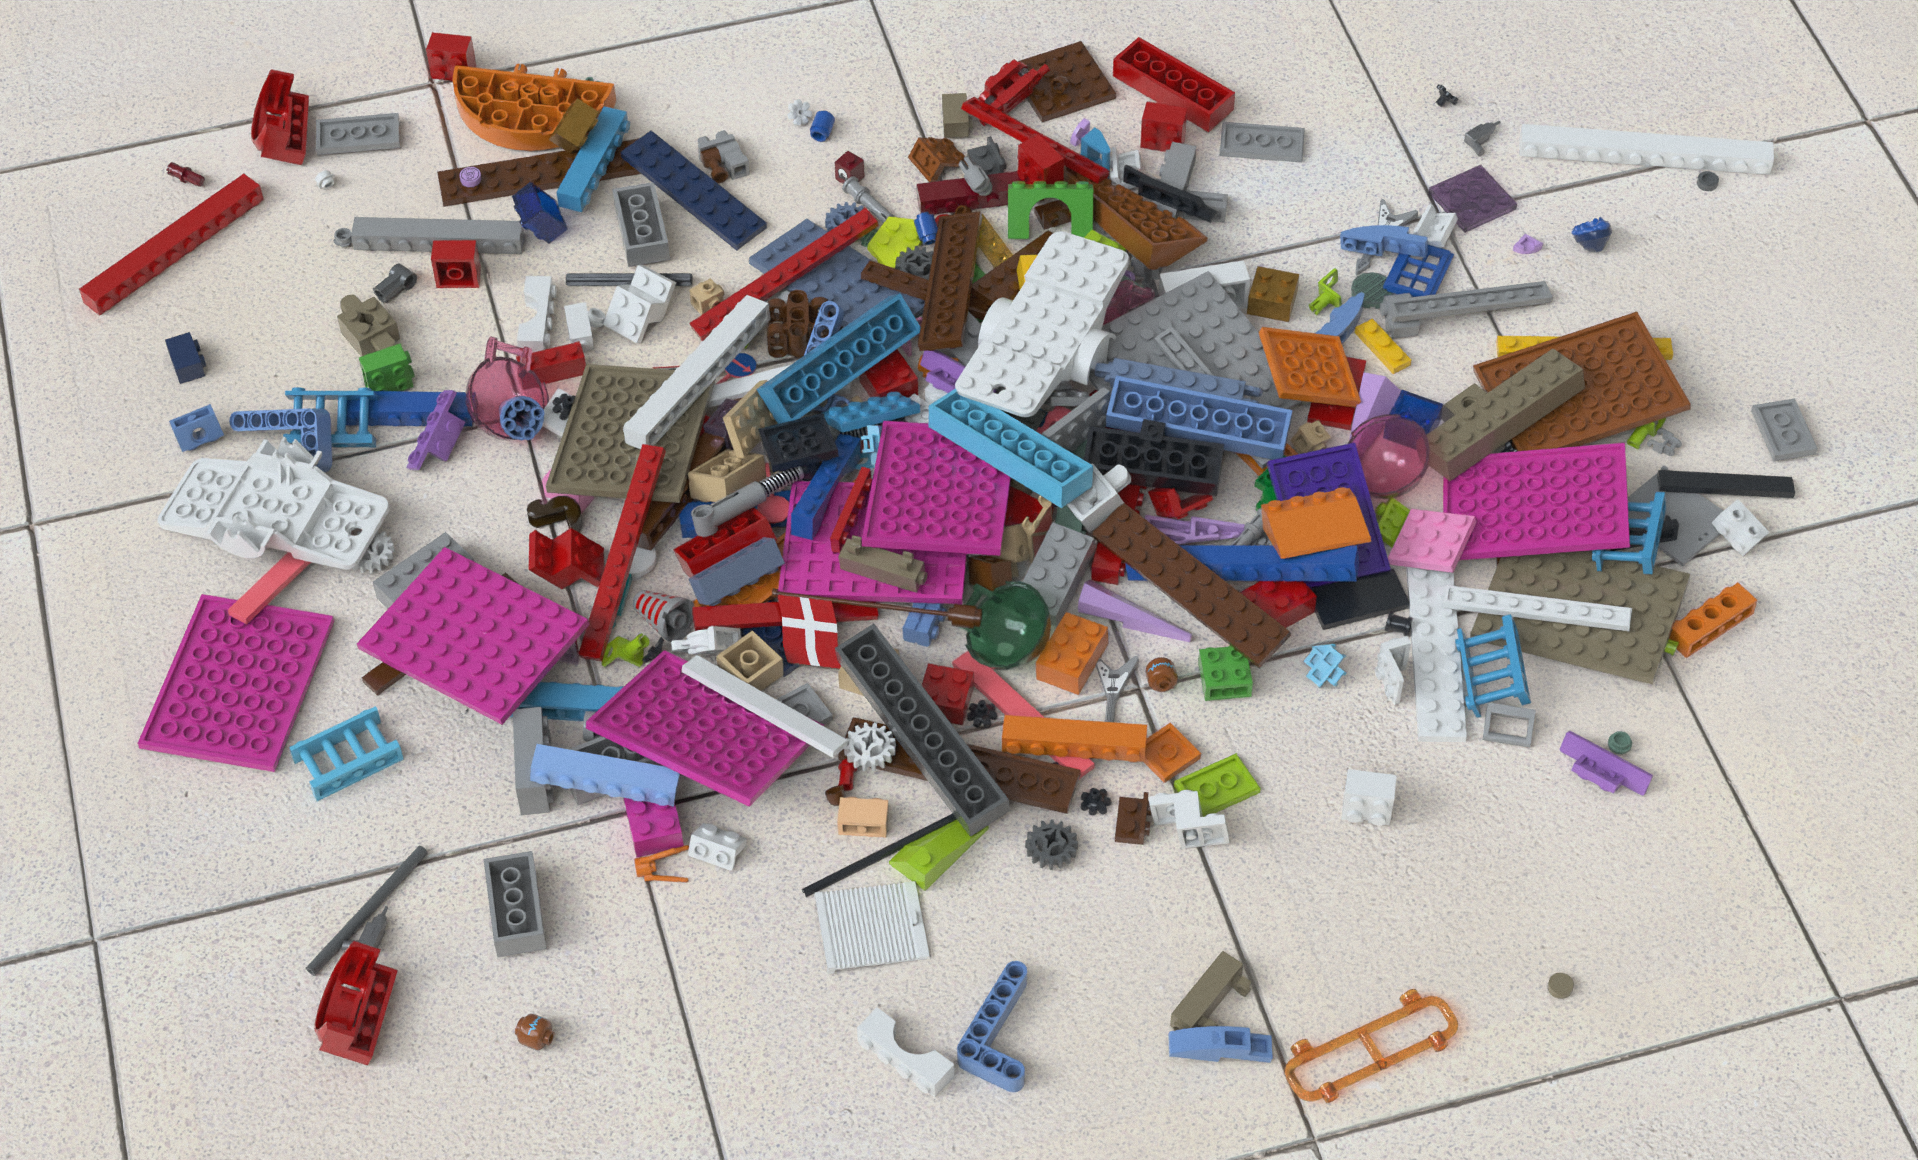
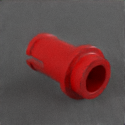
[838,759,857,791]

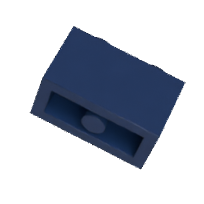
[165,332,207,384]

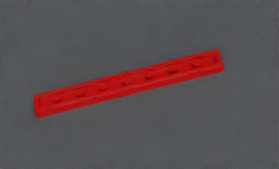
[961,97,1110,184]
[692,601,879,631]

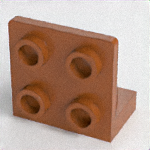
[908,137,968,182]

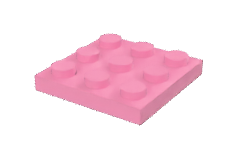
[1388,509,1476,573]

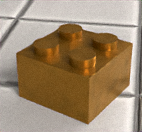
[549,98,599,153]
[1247,266,1300,322]

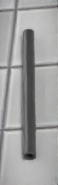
[306,845,428,976]

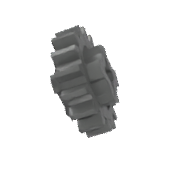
[895,246,933,280]
[1025,819,1078,870]

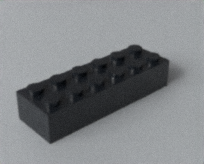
[1084,426,1224,496]

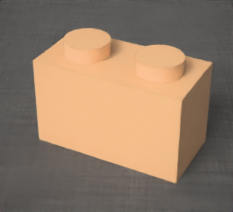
[837,797,889,838]

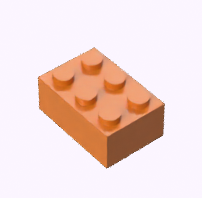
[1036,612,1109,695]

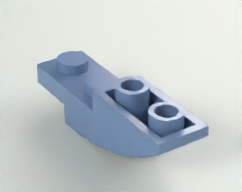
[1340,225,1428,258]
[1316,292,1365,344]
[1168,1026,1273,1063]

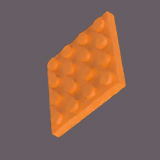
[1259,327,1361,407]

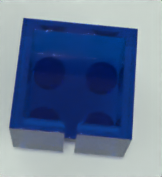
[512,182,568,244]
[1383,390,1443,450]

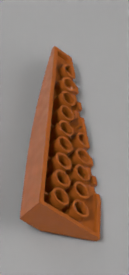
[1063,166,1208,270]

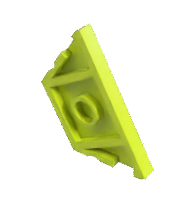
[867,217,923,268]

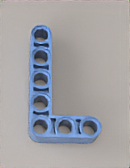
[804,301,851,412]
[229,408,332,473]
[957,961,1027,1092]

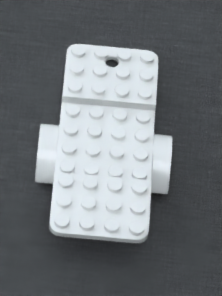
[955,231,1129,417]
[158,437,390,570]

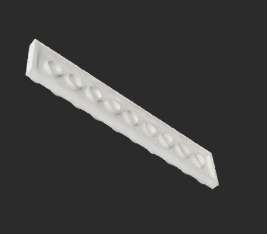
[1406,567,1467,742]

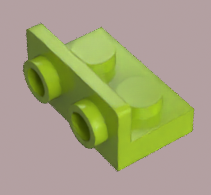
[1375,497,1410,548]

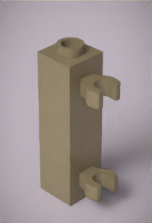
[838,535,927,593]
[1170,951,1252,1031]

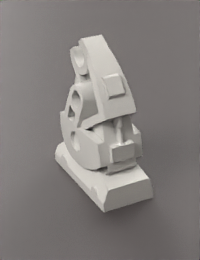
[671,626,741,654]

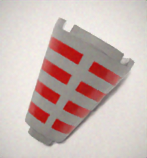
[633,590,694,642]

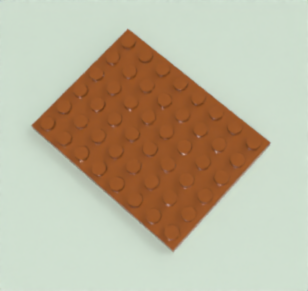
[1473,312,1691,451]

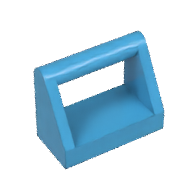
[1081,127,1110,179]

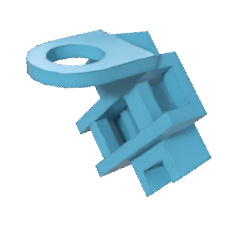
[855,426,882,470]
[1303,644,1347,688]

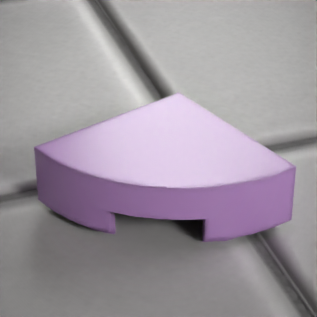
[1070,118,1090,147]
[1513,234,1543,254]

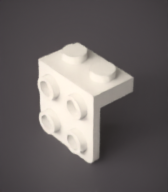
[1375,636,1411,705]

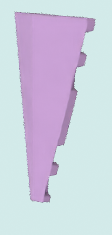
[1348,372,1404,459]
[1144,515,1245,544]
[1078,580,1192,642]

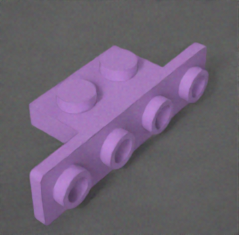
[920,350,997,393]
[406,390,465,470]
[1559,731,1653,796]

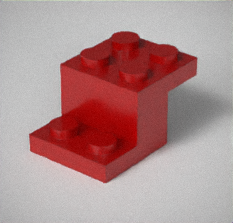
[529,528,604,590]

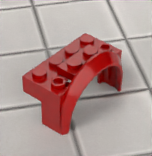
[251,69,309,165]
[314,941,398,1066]

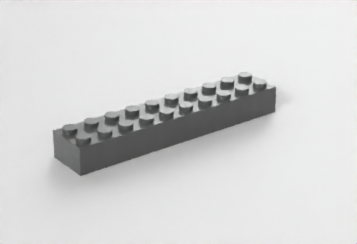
[835,623,1010,837]

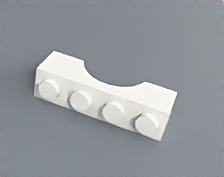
[517,276,557,355]
[857,1007,954,1097]

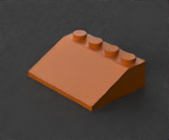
[1261,487,1371,559]

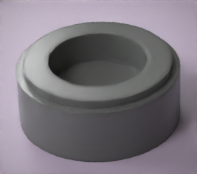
[1697,171,1719,191]

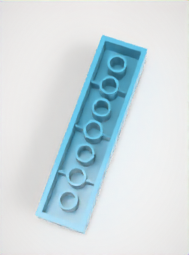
[929,388,1093,508]

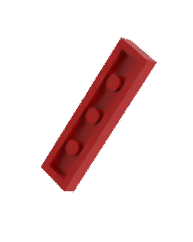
[830,467,873,553]

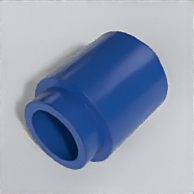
[810,111,835,142]
[914,212,938,245]

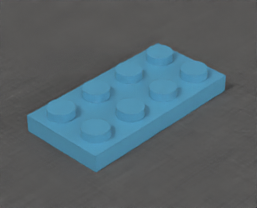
[822,392,920,433]

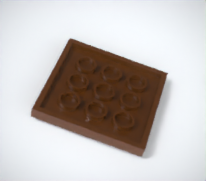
[1017,41,1116,123]

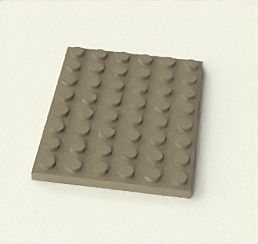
[546,364,716,503]
[1470,550,1691,684]

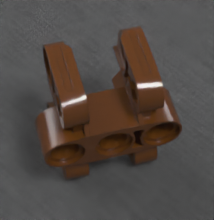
[767,289,830,358]

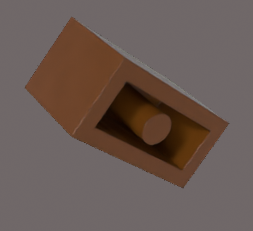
[968,555,1012,594]

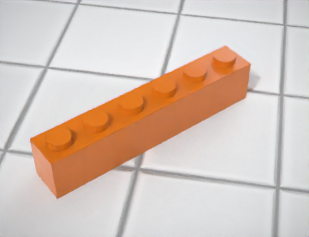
[1002,715,1147,762]

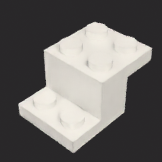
[604,265,676,343]
[1149,790,1230,849]

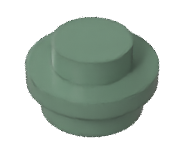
[1608,731,1632,754]

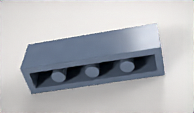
[688,537,784,606]

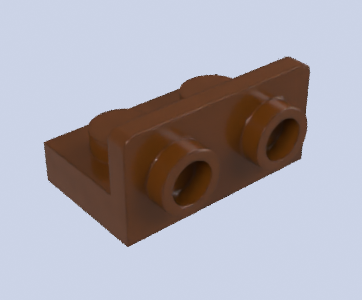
[1034,200,1071,230]
[1115,792,1152,845]

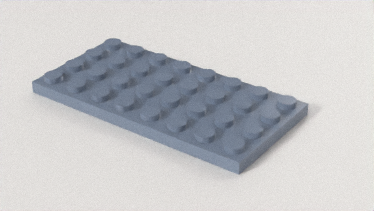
[749,219,925,327]

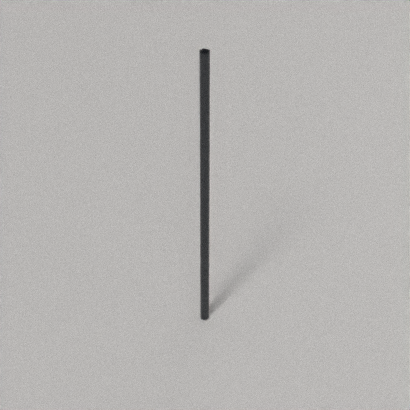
[801,762,1059,897]

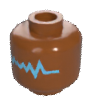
[1145,657,1178,692]
[515,1014,555,1050]

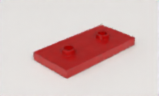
[1307,357,1366,430]

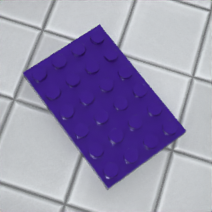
[1267,442,1391,589]

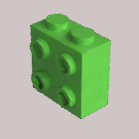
[359,344,415,391]
[1198,646,1253,701]

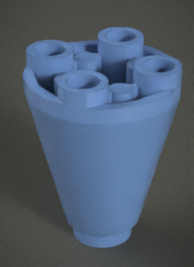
[499,396,545,440]

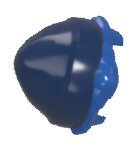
[1571,217,1612,253]

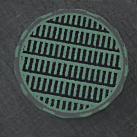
[1351,272,1393,309]

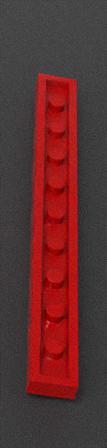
[689,208,879,341]
[578,444,666,662]

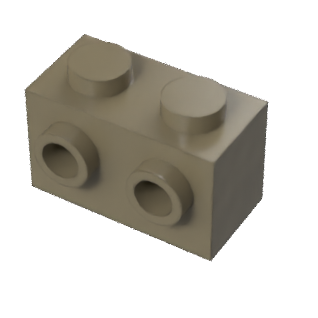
[942,93,973,138]

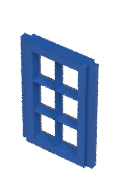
[1383,245,1454,297]

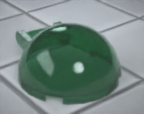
[951,581,1051,670]

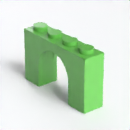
[1008,181,1093,239]

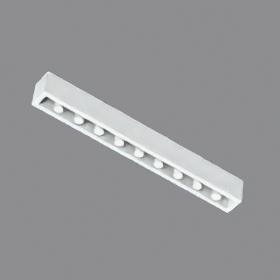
[623,295,770,449]

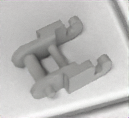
[1647,428,1682,456]

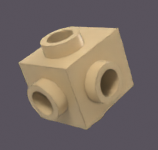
[689,278,724,315]
[1290,420,1331,454]

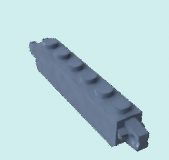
[1095,358,1263,404]

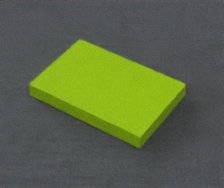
[1174,753,1261,817]

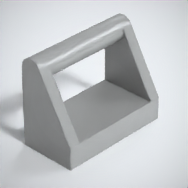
[1183,190,1228,223]
[1482,702,1536,747]

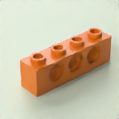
[1669,583,1757,658]

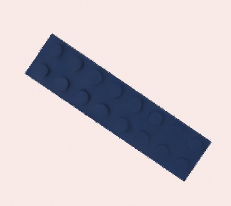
[621,130,767,251]

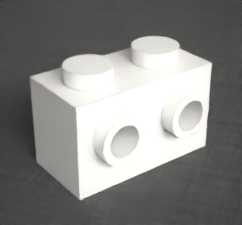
[1712,499,1769,556]

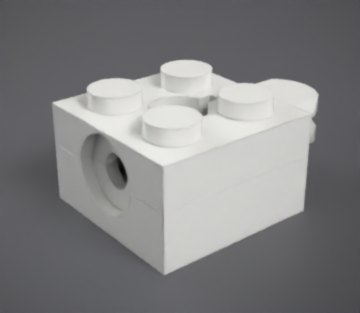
[1067,463,1131,533]

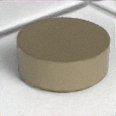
[1548,973,1574,999]

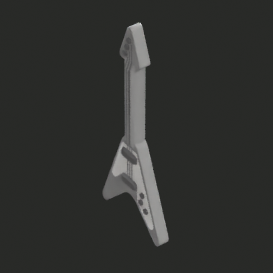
[1356,199,1418,275]
[1096,656,1139,722]

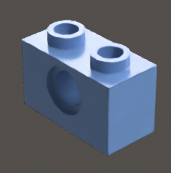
[169,404,224,452]

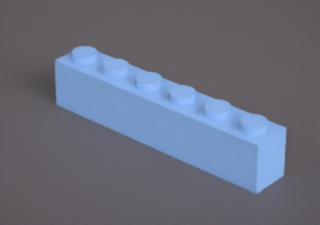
[530,744,680,806]

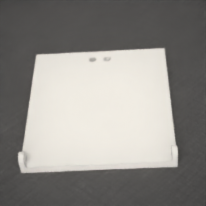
[815,881,930,974]

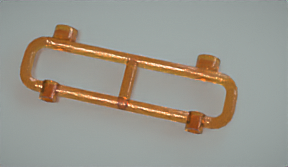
[1284,989,1458,1103]

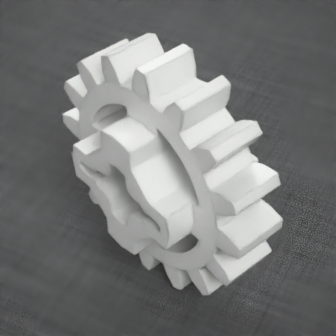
[353,531,395,574]
[844,723,896,771]

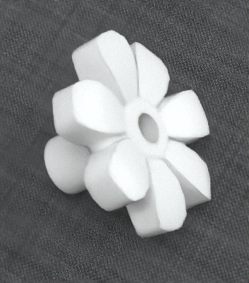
[787,99,812,126]

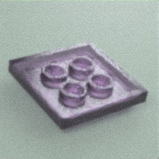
[1429,165,1517,233]

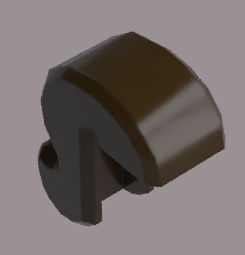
[527,496,583,532]

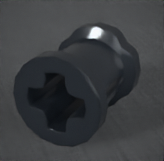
[1385,611,1413,636]

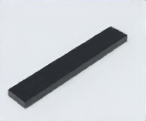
[1657,470,1795,498]

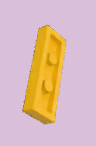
[1354,318,1411,374]

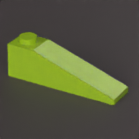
[889,820,989,891]

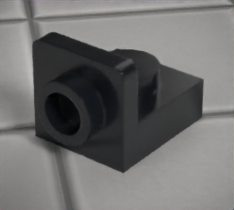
[1139,419,1166,444]

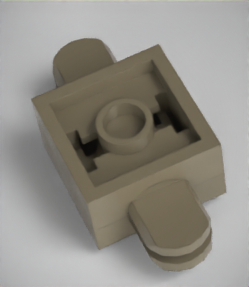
[337,294,400,357]

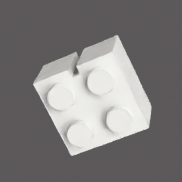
[1341,769,1396,826]

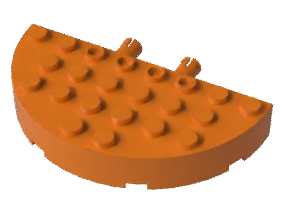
[453,64,616,151]

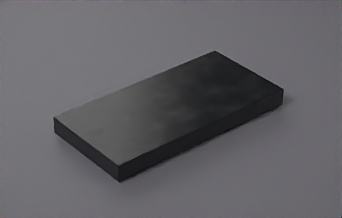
[1311,568,1410,630]

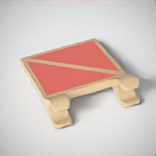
[1022,495,1053,563]

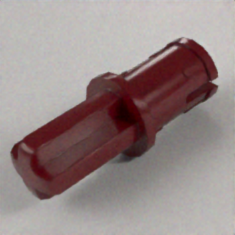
[166,162,205,187]

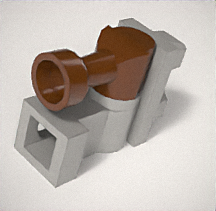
[698,130,750,184]

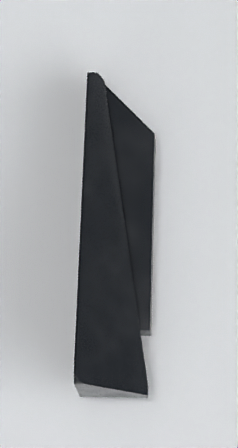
[1123,165,1218,223]

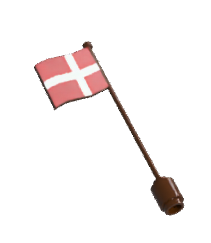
[772,588,983,670]

